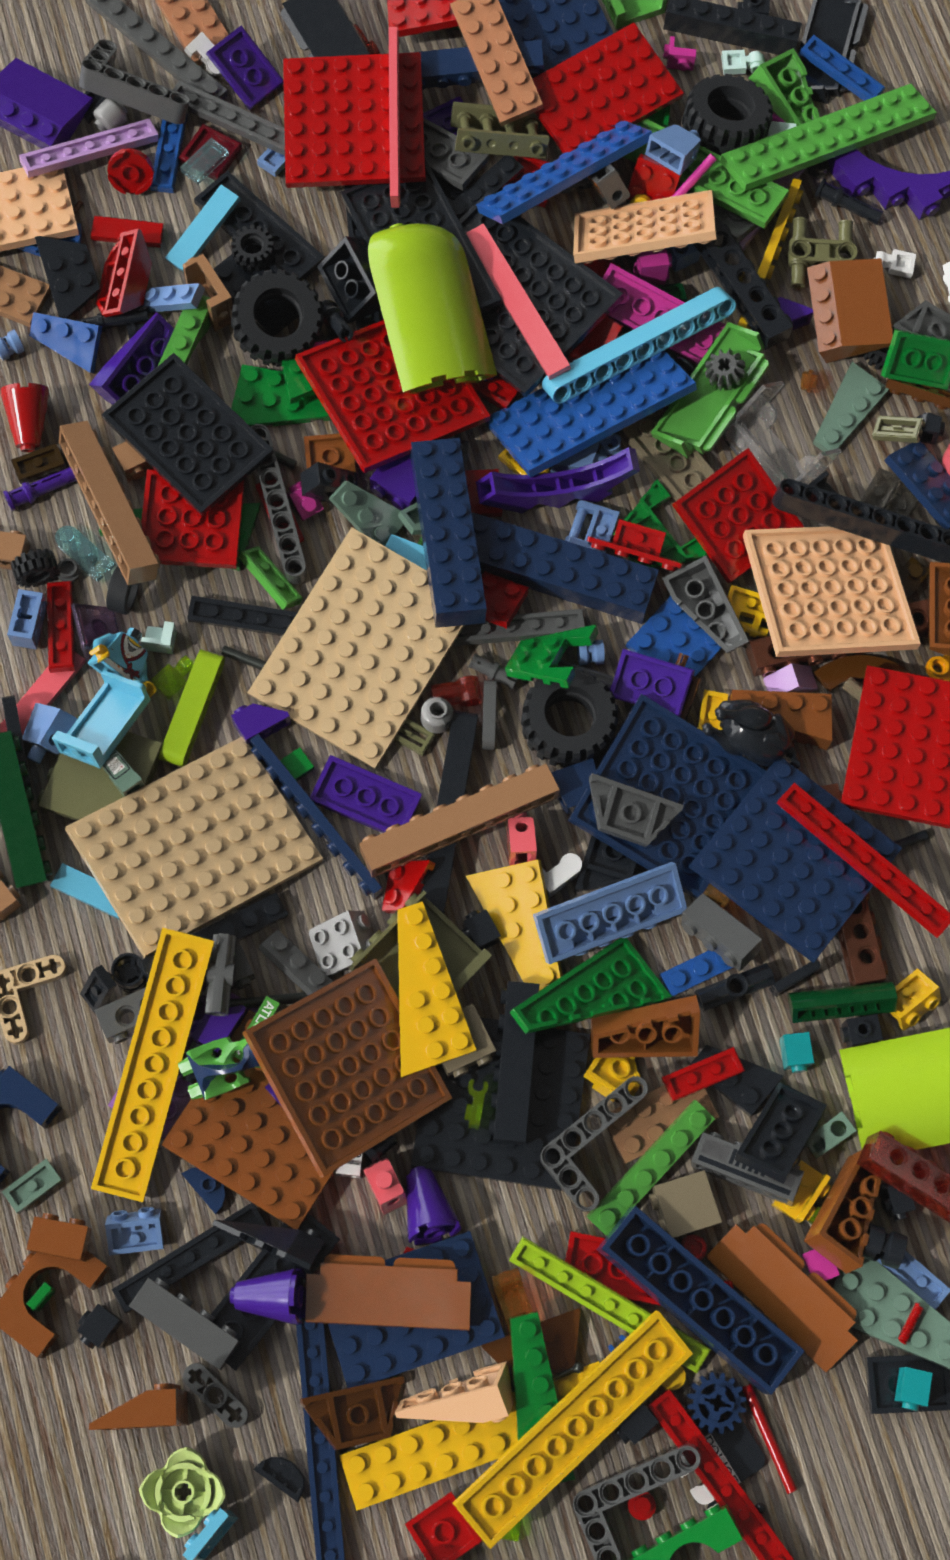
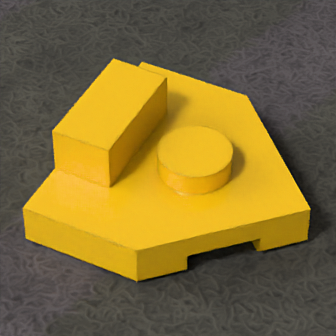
[583,1057,640,1102]

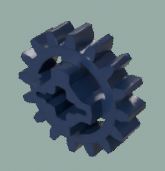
[686,1372,746,1434]

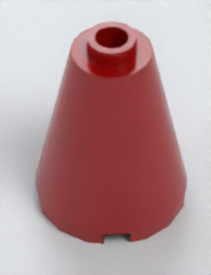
[1,383,50,453]

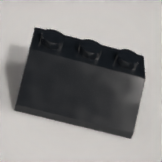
[317,236,381,323]

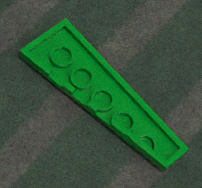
[510,1311,575,1483]

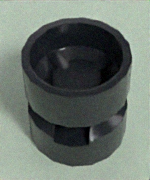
[111,953,148,993]
[862,1223,908,1270]

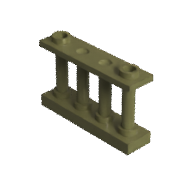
[450,102,549,159]

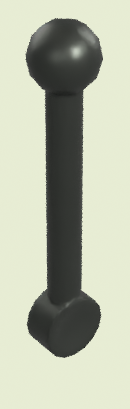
[552,1362,584,1382]

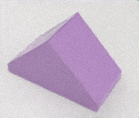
[763,663,818,693]

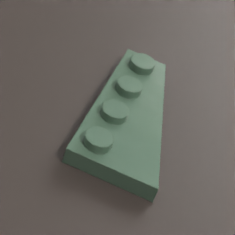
[813,361,889,458]

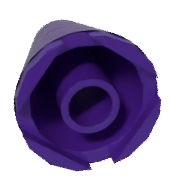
[406,1166,461,1246]
[230,1268,306,1325]

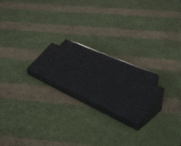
[281,0,371,57]
[798,0,869,104]

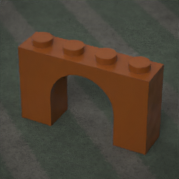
[0,1250,110,1359]

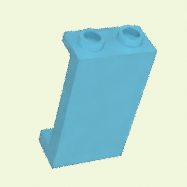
[52,670,151,769]

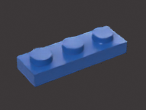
[659,950,735,998]

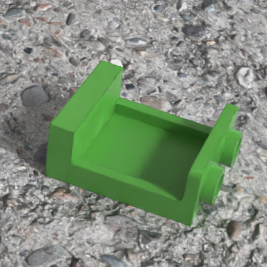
[602,0,668,29]

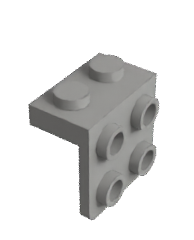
[309,910,373,977]

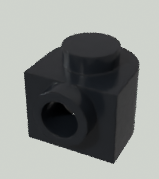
[917,412,945,445]

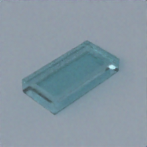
[180,137,229,185]

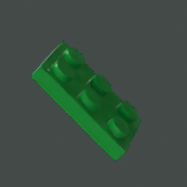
[881,329,950,390]

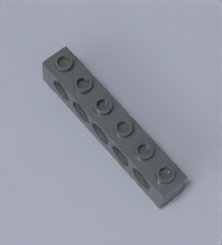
[94,945,256,1044]

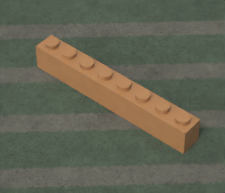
[59,421,160,585]
[359,764,560,878]

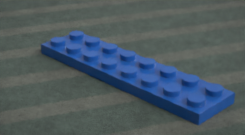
[476,121,652,224]

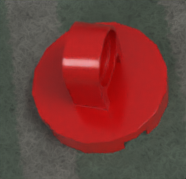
[107,148,154,195]

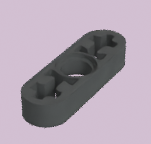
[482,680,496,750]
[183,1363,249,1428]

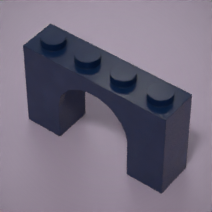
[0,1066,62,1184]

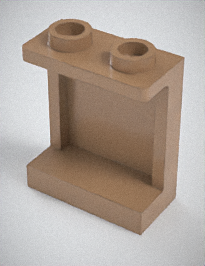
[183,254,233,332]

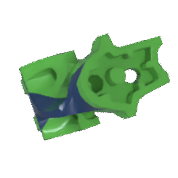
[178,1021,261,1100]

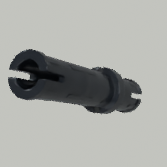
[76,306,150,332]

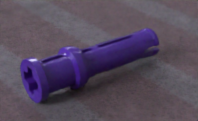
[3,467,77,511]

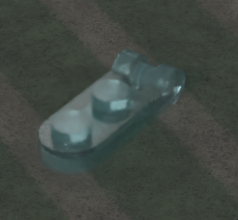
[55,526,116,582]

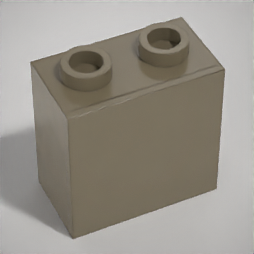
[441,1004,496,1078]
[649,1170,722,1239]

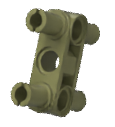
[787,217,858,289]

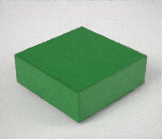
[280,747,314,781]
[26,1282,56,1311]

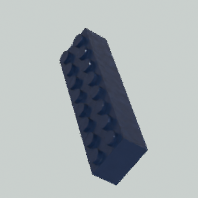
[410,438,487,628]
[472,512,659,624]
[596,1206,805,1395]

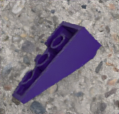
[89,313,174,405]

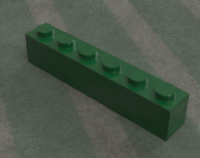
[0,731,52,889]

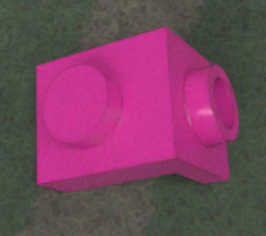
[663,36,696,71]
[286,481,324,521]

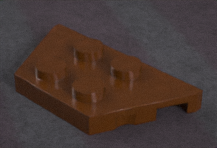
[481,1308,580,1380]
[300,1376,404,1450]

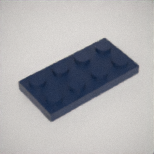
[884,441,950,530]

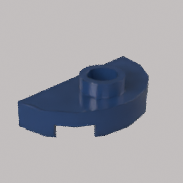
[181,1168,225,1215]

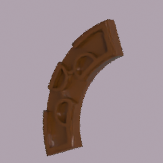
[813,655,912,693]

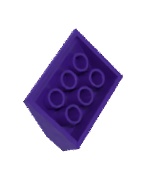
[0,58,93,149]

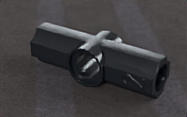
[695,963,775,1012]

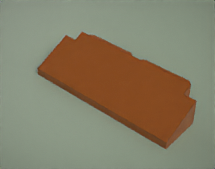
[705,1224,858,1373]
[305,1254,472,1331]

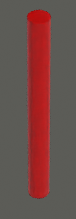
[742,1383,798,1494]

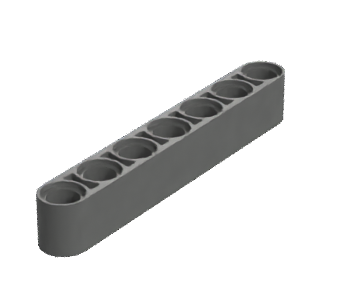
[251,424,307,585]

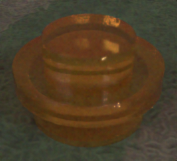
[801,369,818,393]

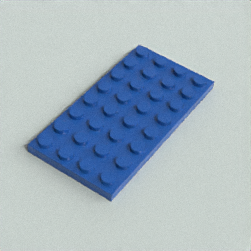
[485,350,697,478]

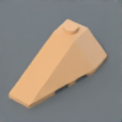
[395,1361,513,1423]

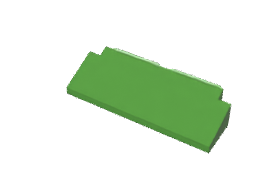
[651,322,769,458]

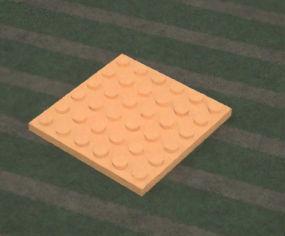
[743,526,921,657]

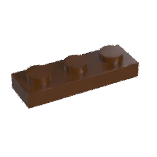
[885,378,950,410]

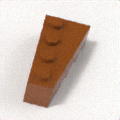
[728,690,832,751]
[590,995,700,1058]
[804,1149,885,1274]

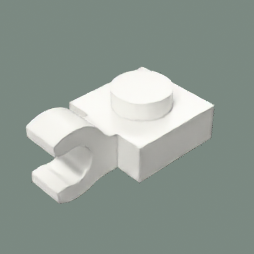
[873,249,916,279]

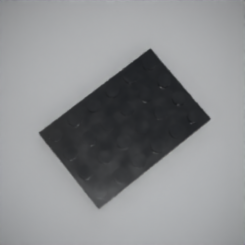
[101,353,274,516]

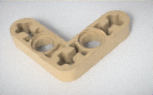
[0,955,67,1045]

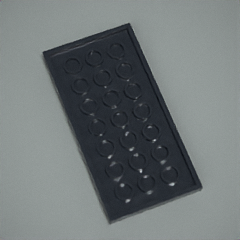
[340,158,502,313]

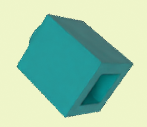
[779,1032,814,1073]
[894,1367,933,1411]

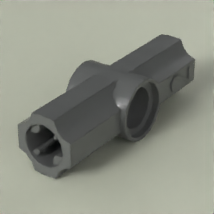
[205,933,237,1017]

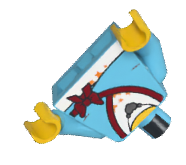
[87,628,157,697]

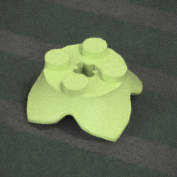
[139,1447,226,1538]

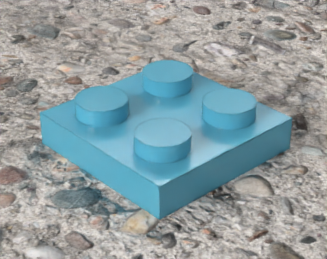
[183,1508,238,1560]

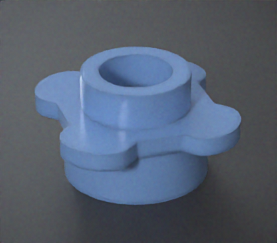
[599,434,622,456]

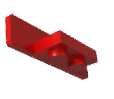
[587,519,683,571]

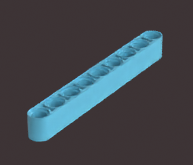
[542,287,736,404]

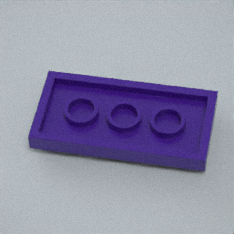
[310,755,422,833]

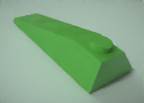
[748,48,820,126]

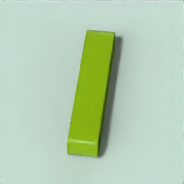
[159,649,225,767]

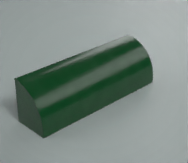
[787,981,898,1023]

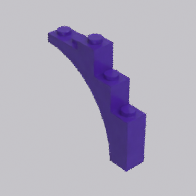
[823,149,950,220]
[476,447,640,513]

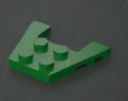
[612,479,709,570]
[505,625,598,688]

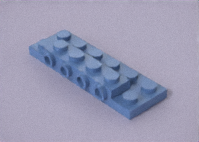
[533,862,687,965]

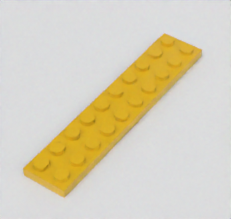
[91,927,215,1202]
[452,1310,693,1549]
[339,1361,600,1511]

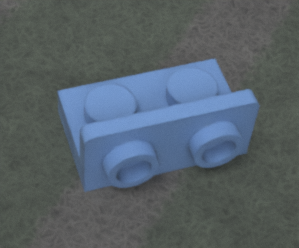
[105,1207,164,1256]

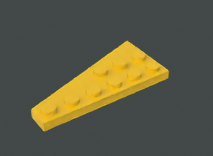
[466,860,563,991]

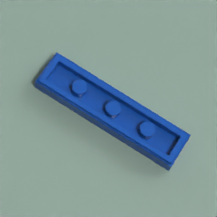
[799,35,886,101]
[150,113,188,193]

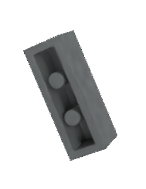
[681,893,762,971]

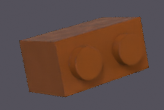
[26,1213,92,1262]

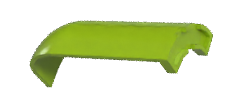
[368,223,497,394]
[839,1028,950,1158]

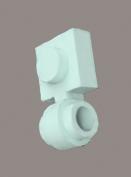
[721,50,765,75]

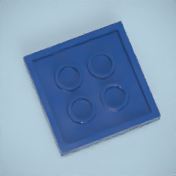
[626,596,722,677]

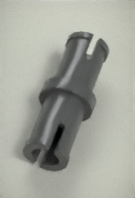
[468,653,518,689]

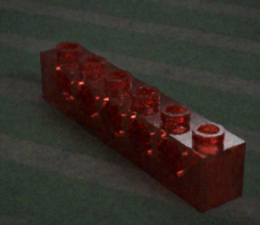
[856,1131,950,1223]

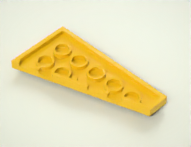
[397,901,477,1078]

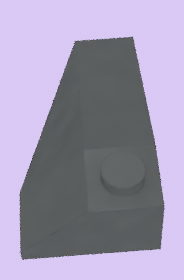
[662,556,749,654]

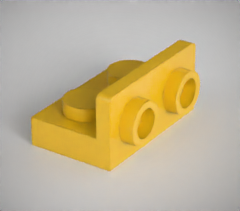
[889,968,941,1031]
[772,1160,831,1224]

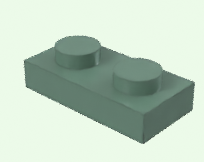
[2,1159,63,1214]

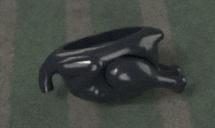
[702,700,801,769]

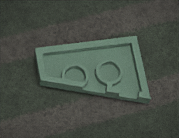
[329,481,404,546]

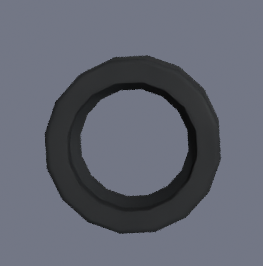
[106,566,139,615]

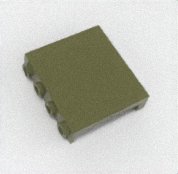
[37,714,162,821]
[350,891,492,999]

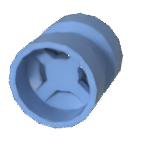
[0,330,25,361]
[577,640,605,666]

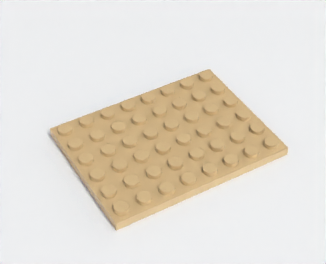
[247,527,465,770]
[65,737,323,958]

